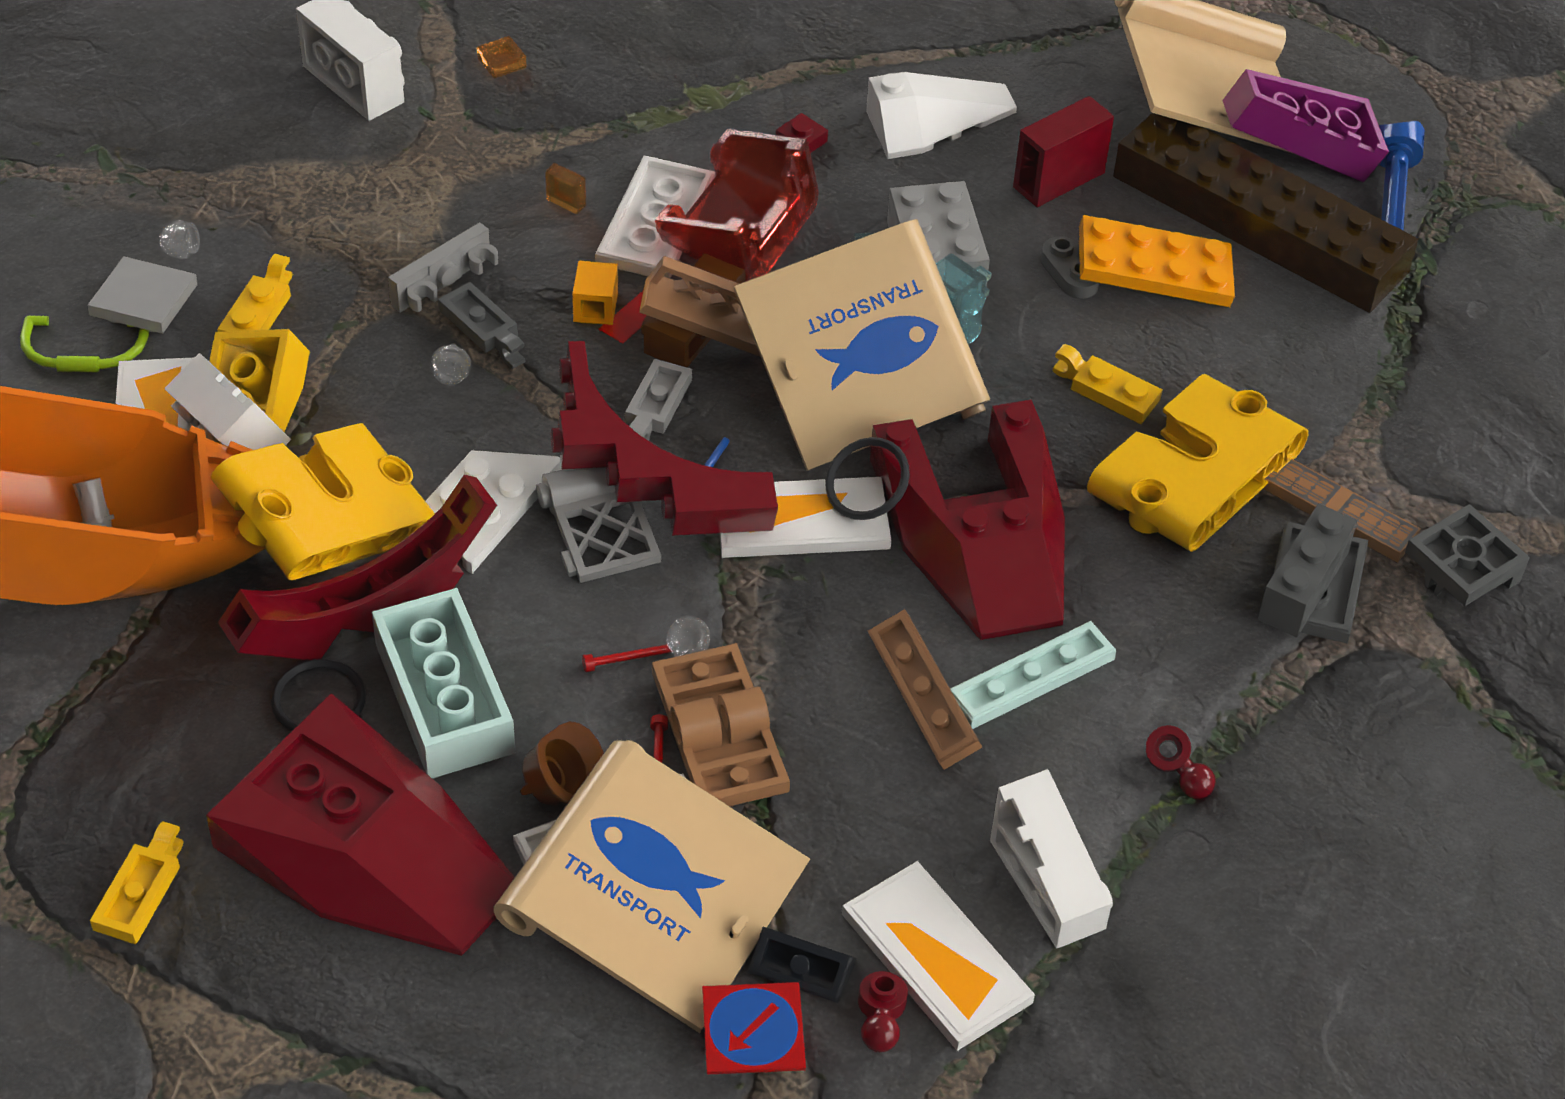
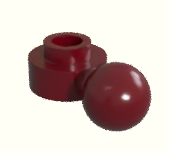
[1145,725,1216,799]
[858,971,908,1053]

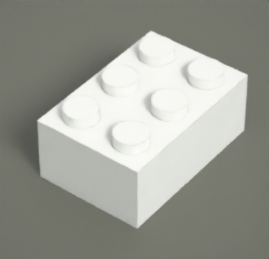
[296,0,405,121]

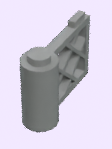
[536,467,661,583]

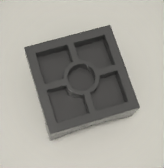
[1405,504,1530,606]

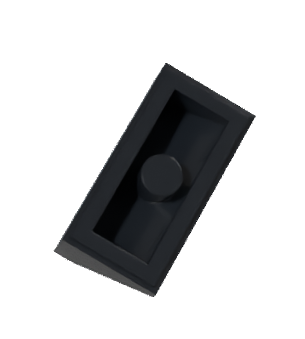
[748,926,857,1003]

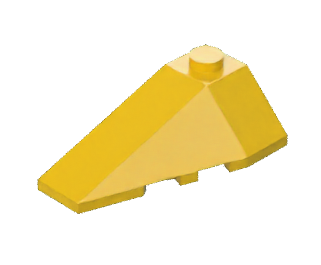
[209,329,310,444]

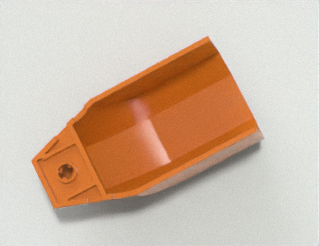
[0,386,265,605]

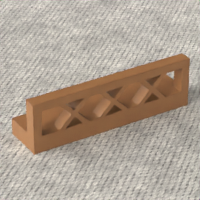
[640,256,761,357]

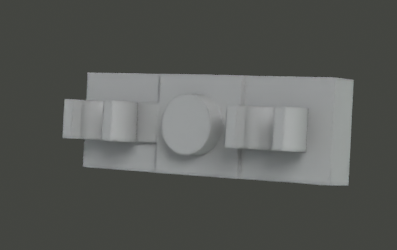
[388,222,498,312]

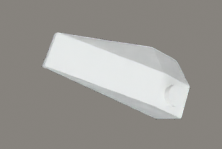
[866,72,1017,159]

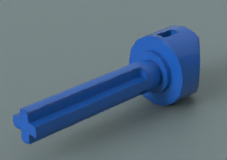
[1379,121,1425,230]

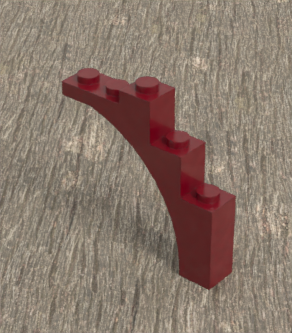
[551,341,778,536]
[218,475,497,660]

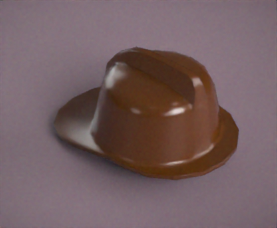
[520,721,604,806]

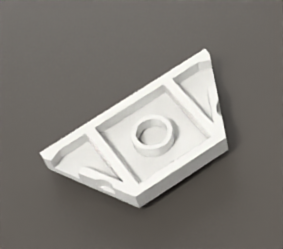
[426,450,562,574]

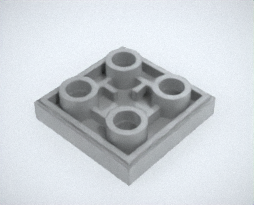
[88,256,197,334]

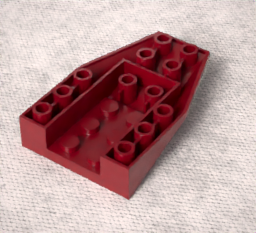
[206,693,515,956]

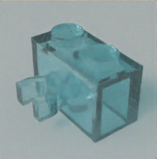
[936,253,992,344]

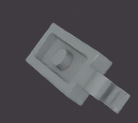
[625,359,692,441]

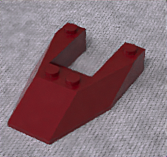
[870,400,1065,640]

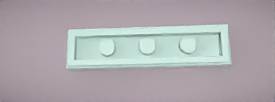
[950,621,1116,729]

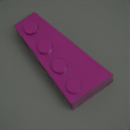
[1222,69,1389,182]

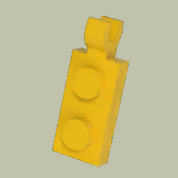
[217,254,292,332]
[1052,344,1163,424]
[90,821,184,944]

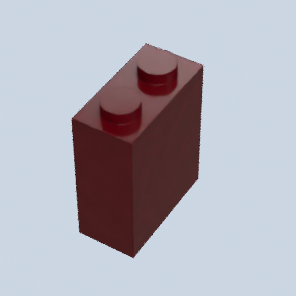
[1013,96,1114,208]

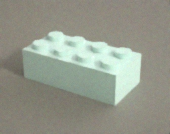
[372,588,516,778]

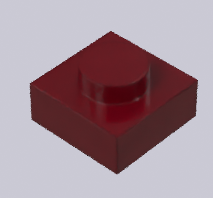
[776,113,828,159]

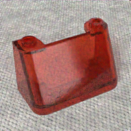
[655,129,819,282]

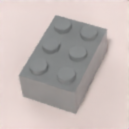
[887,181,990,297]

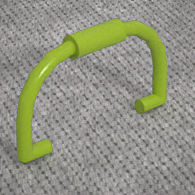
[20,315,149,372]

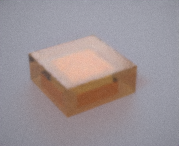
[477,36,527,79]
[545,163,586,214]

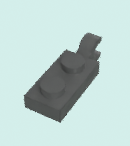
[438,282,526,369]

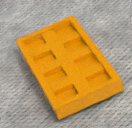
[1079,215,1235,307]

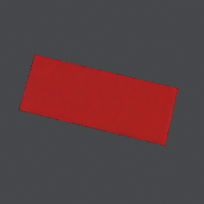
[599,290,647,344]

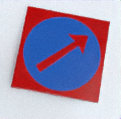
[702,982,806,1075]

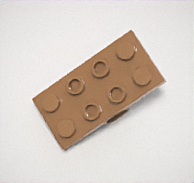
[652,643,790,806]

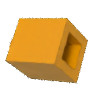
[572,261,618,325]

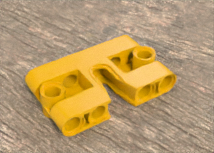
[1087,374,1308,552]
[211,423,435,580]

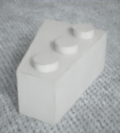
[164,353,291,450]
[990,769,1113,949]

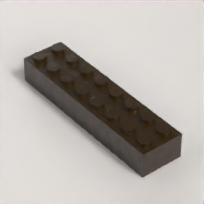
[1113,113,1419,313]

